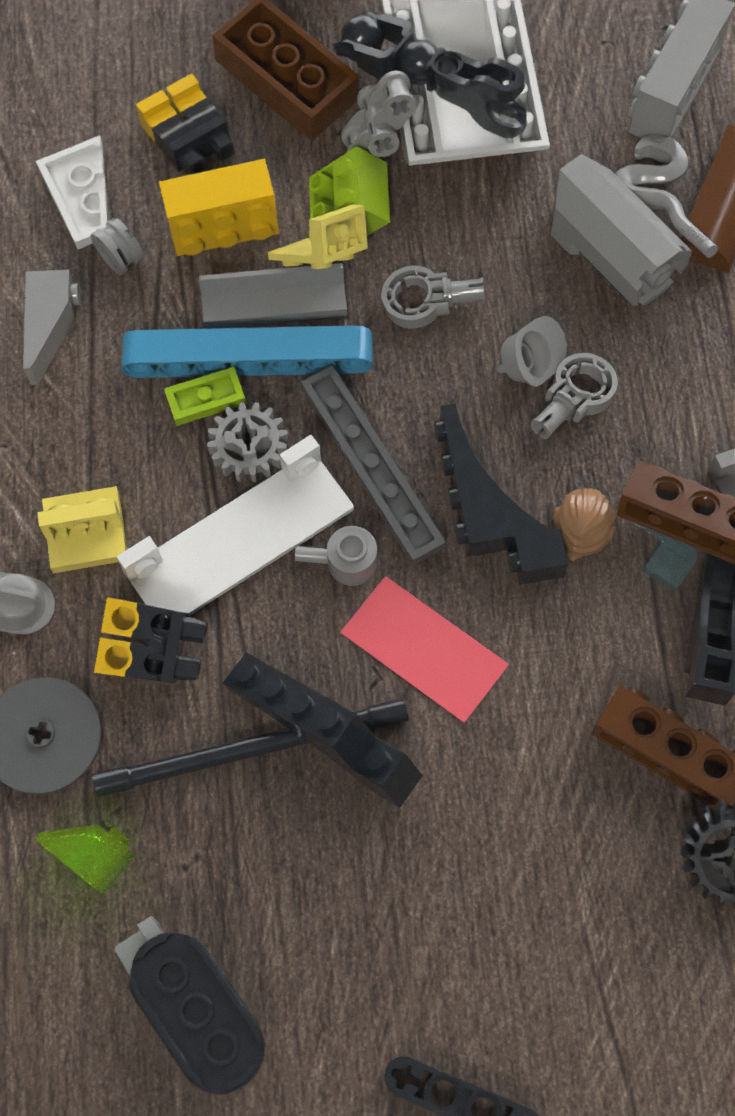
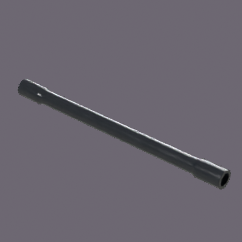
[92,698,409,797]

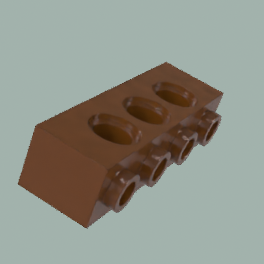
[617,460,735,564]
[591,685,735,810]

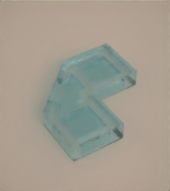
[634,499,698,592]

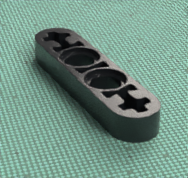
[384,1056,539,1116]

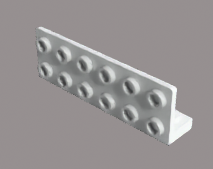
[116,435,354,616]

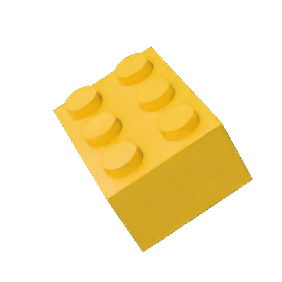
[159,159,279,256]

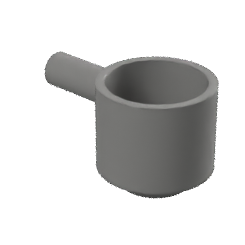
[295,526,377,586]

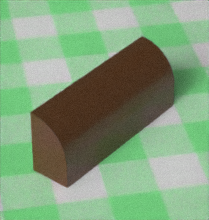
[681,124,735,273]

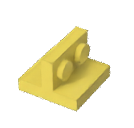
[37,486,127,573]

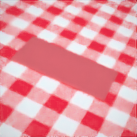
[340,576,509,723]

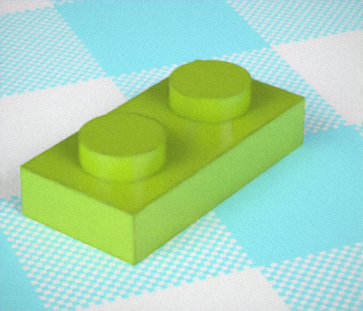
[164,367,246,426]

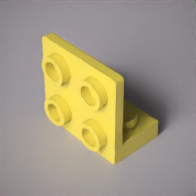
[268,204,368,269]

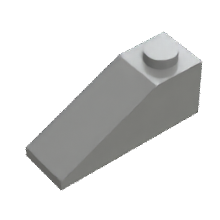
[23,270,81,385]

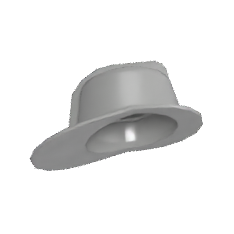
[496,316,567,387]
[0,572,55,635]

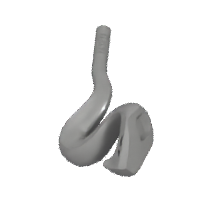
[615,134,718,258]

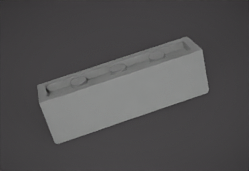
[199,263,347,329]

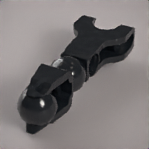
[333,10,527,139]

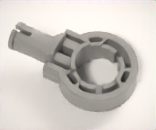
[381,265,486,329]
[531,353,618,439]

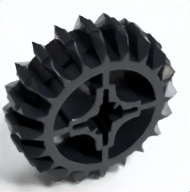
[680,799,735,909]

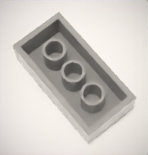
[628,0,735,138]

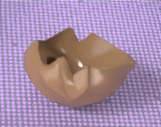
[551,488,617,561]

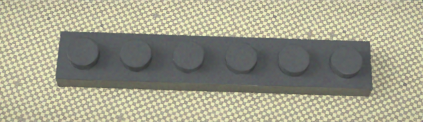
[300,365,446,565]

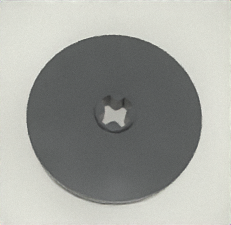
[0,677,102,795]

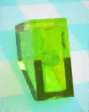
[34,825,135,896]

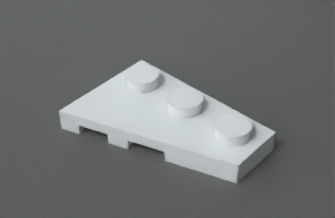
[36,135,109,250]

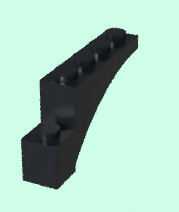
[434,403,568,585]
[684,553,735,706]
[223,653,423,808]

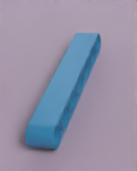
[121,326,373,378]

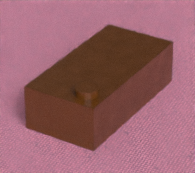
[212,0,360,142]

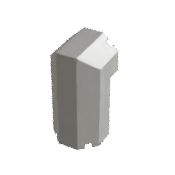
[551,154,692,306]

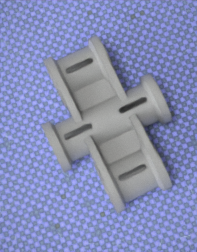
[341,71,416,157]

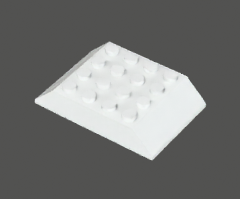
[381,0,550,166]

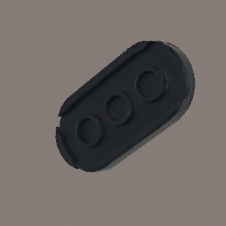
[129,933,265,1094]

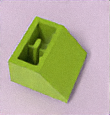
[309,146,390,236]

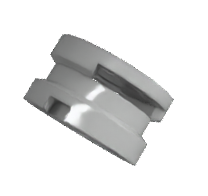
[90,217,144,275]

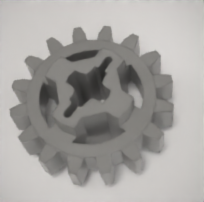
[207,402,288,482]

